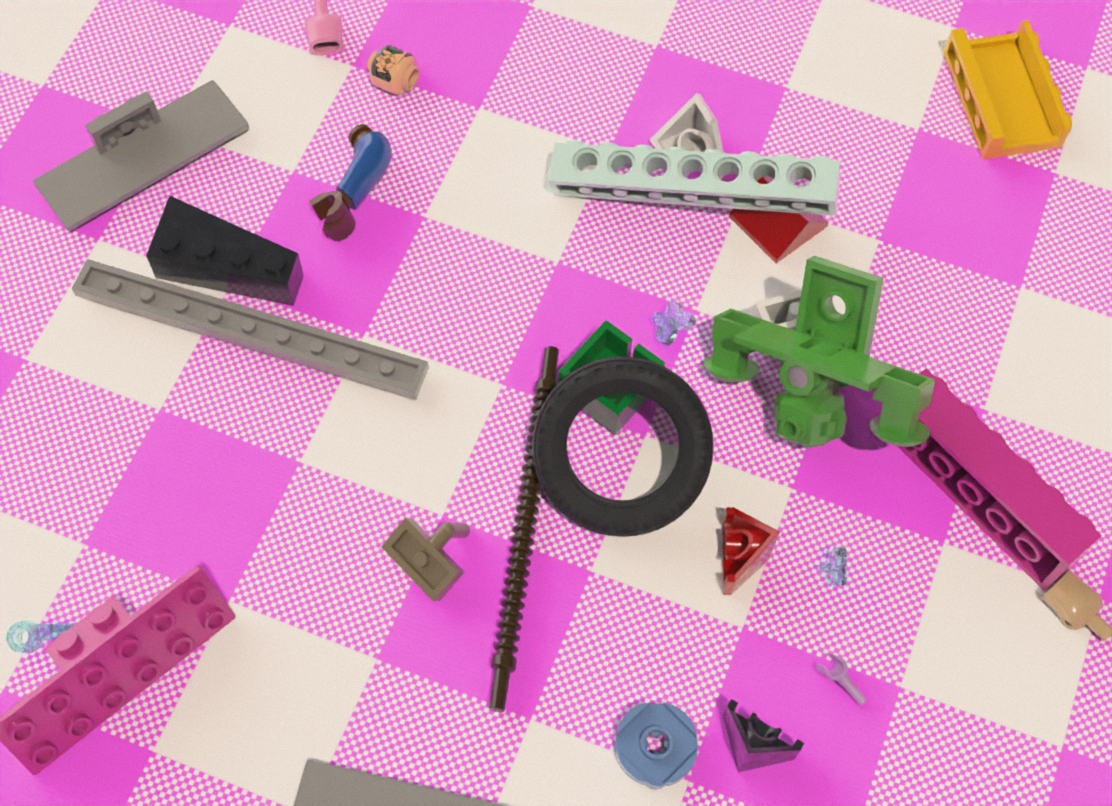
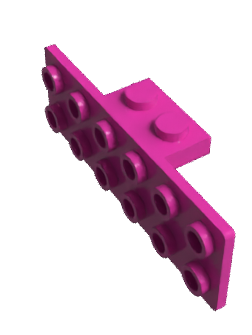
[0,565,236,775]

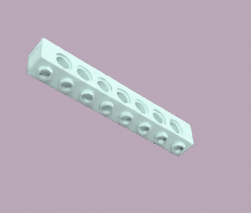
[548,140,841,216]

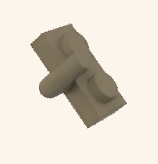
[381,518,470,601]

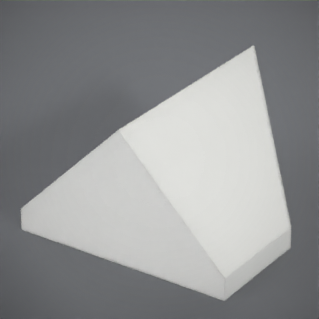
[649,93,728,175]

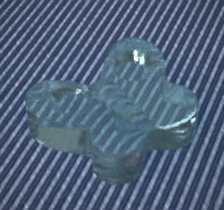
[652,299,696,346]
[819,547,847,587]

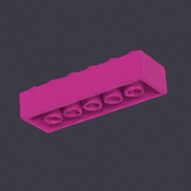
[897,368,1102,592]

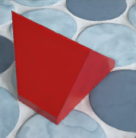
[722,507,780,595]

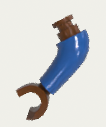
[308,124,392,241]

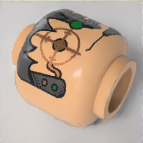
[367,45,420,95]

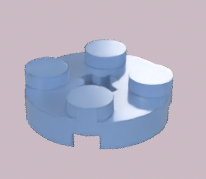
[614,703,698,790]

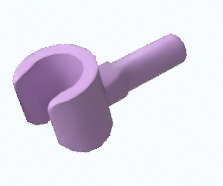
[816,653,867,706]

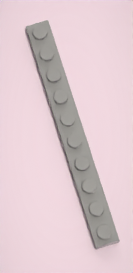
[71,259,429,400]

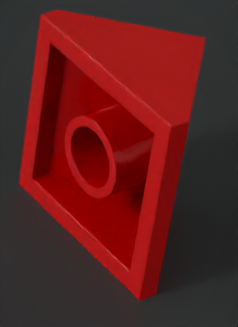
[729,176,829,264]

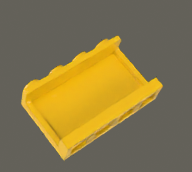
[943,20,1072,159]

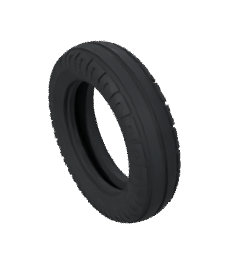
[532,356,714,537]

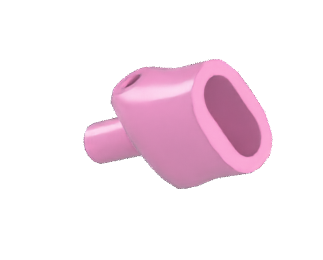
[304,0,344,55]

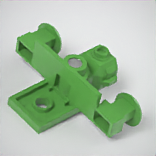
[704,255,935,448]

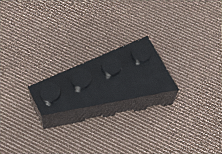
[146,195,304,306]

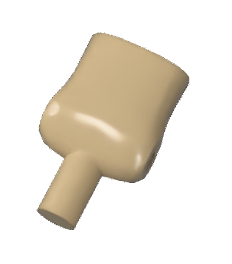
[1041,569,1112,642]

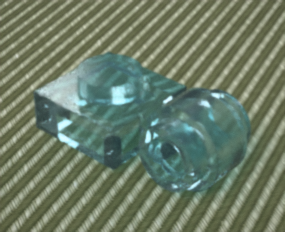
[6,620,76,654]

